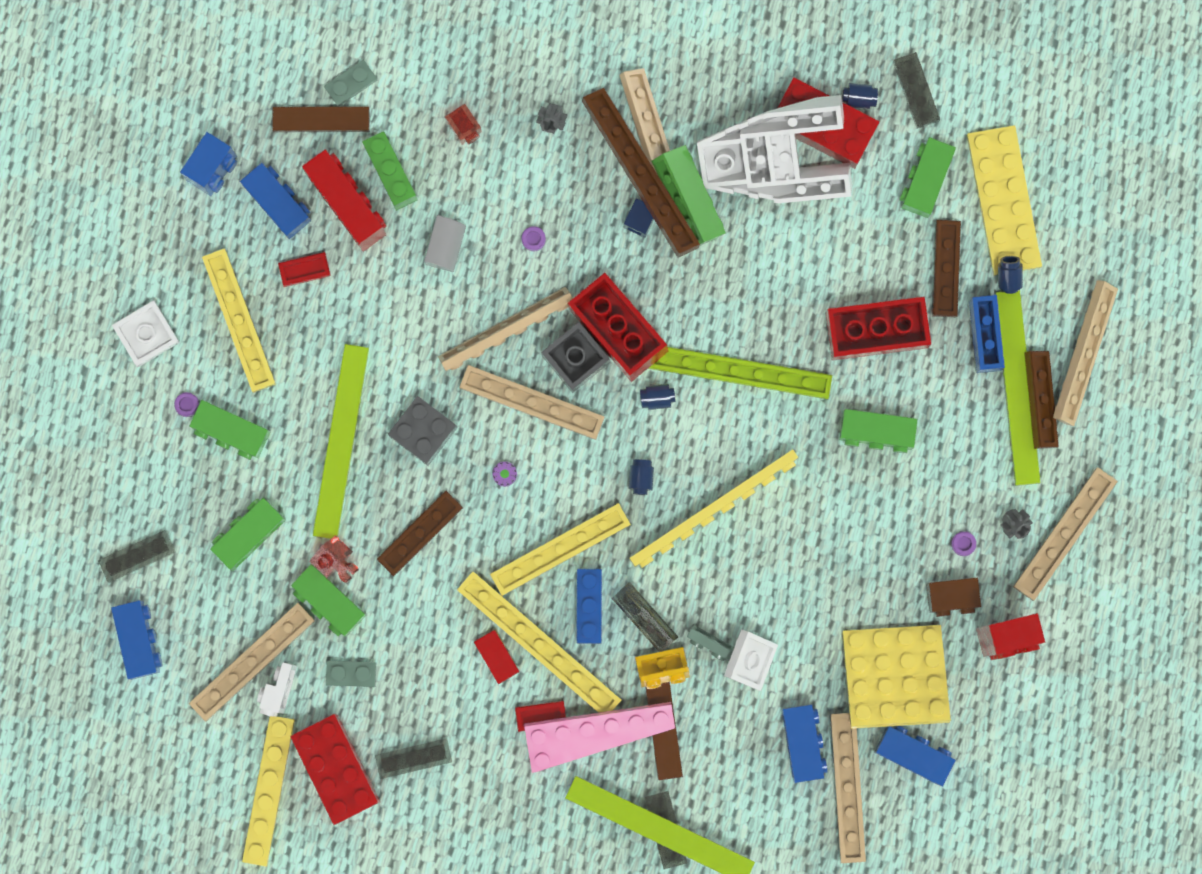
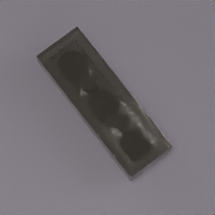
[893,52,940,129]
[98,530,176,583]
[611,582,678,652]
[375,738,453,779]
[645,791,687,870]

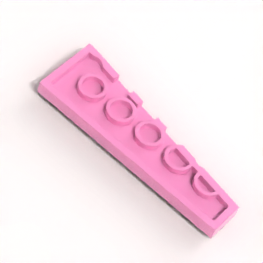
[524,702,675,773]

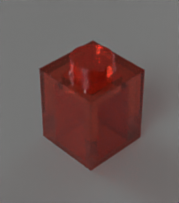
[445,104,482,145]

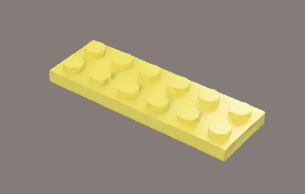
[967,125,1042,276]

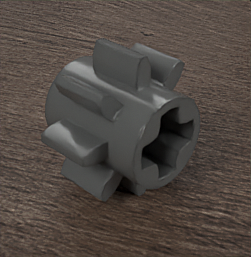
[536,103,568,134]
[1000,509,1033,539]

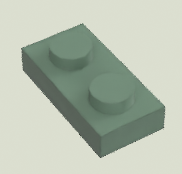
[324,59,378,107]
[687,624,735,661]
[326,661,377,687]

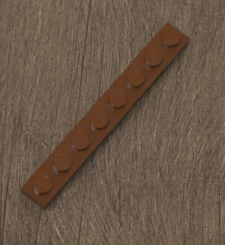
[582,88,700,258]

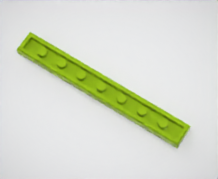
[995,290,1041,486]
[313,344,369,540]
[648,347,833,400]
[565,776,755,874]

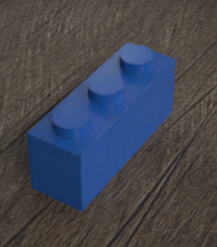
[240,163,311,239]
[969,295,1005,373]
[577,569,602,644]
[111,600,163,680]
[781,705,828,783]
[874,726,956,787]

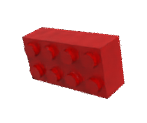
[777,77,880,169]
[302,149,387,252]
[567,273,669,382]
[825,296,931,361]
[976,613,1046,660]
[290,714,380,825]

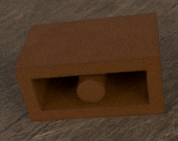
[926,578,981,617]

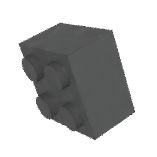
[541,322,610,393]
[388,396,458,466]

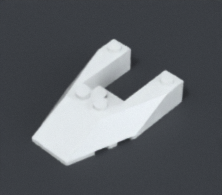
[697,95,852,203]

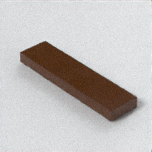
[272,107,370,132]
[932,220,961,318]
[1025,351,1059,449]
[377,491,463,577]
[646,682,683,780]

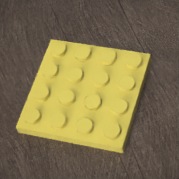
[842,625,951,729]

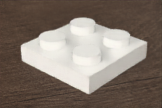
[112,300,180,367]
[724,629,778,691]

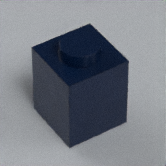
[623,198,654,238]

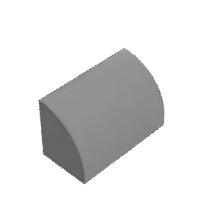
[424,215,466,272]

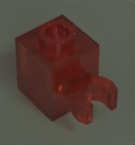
[309,535,359,583]

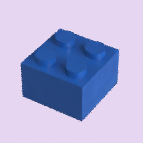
[180,132,238,196]

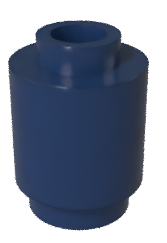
[842,83,878,109]
[998,256,1023,294]
[640,384,676,410]
[628,459,654,495]

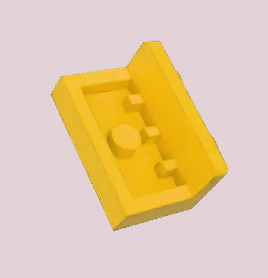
[635,647,690,689]

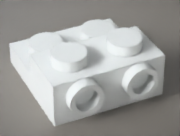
[257,662,297,717]

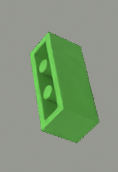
[362,131,418,211]
[899,137,956,218]
[189,400,271,460]
[839,409,918,453]
[210,498,286,571]
[291,564,367,637]

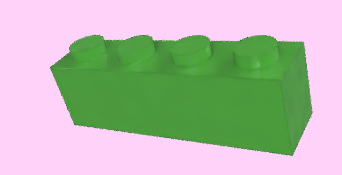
[652,145,726,246]

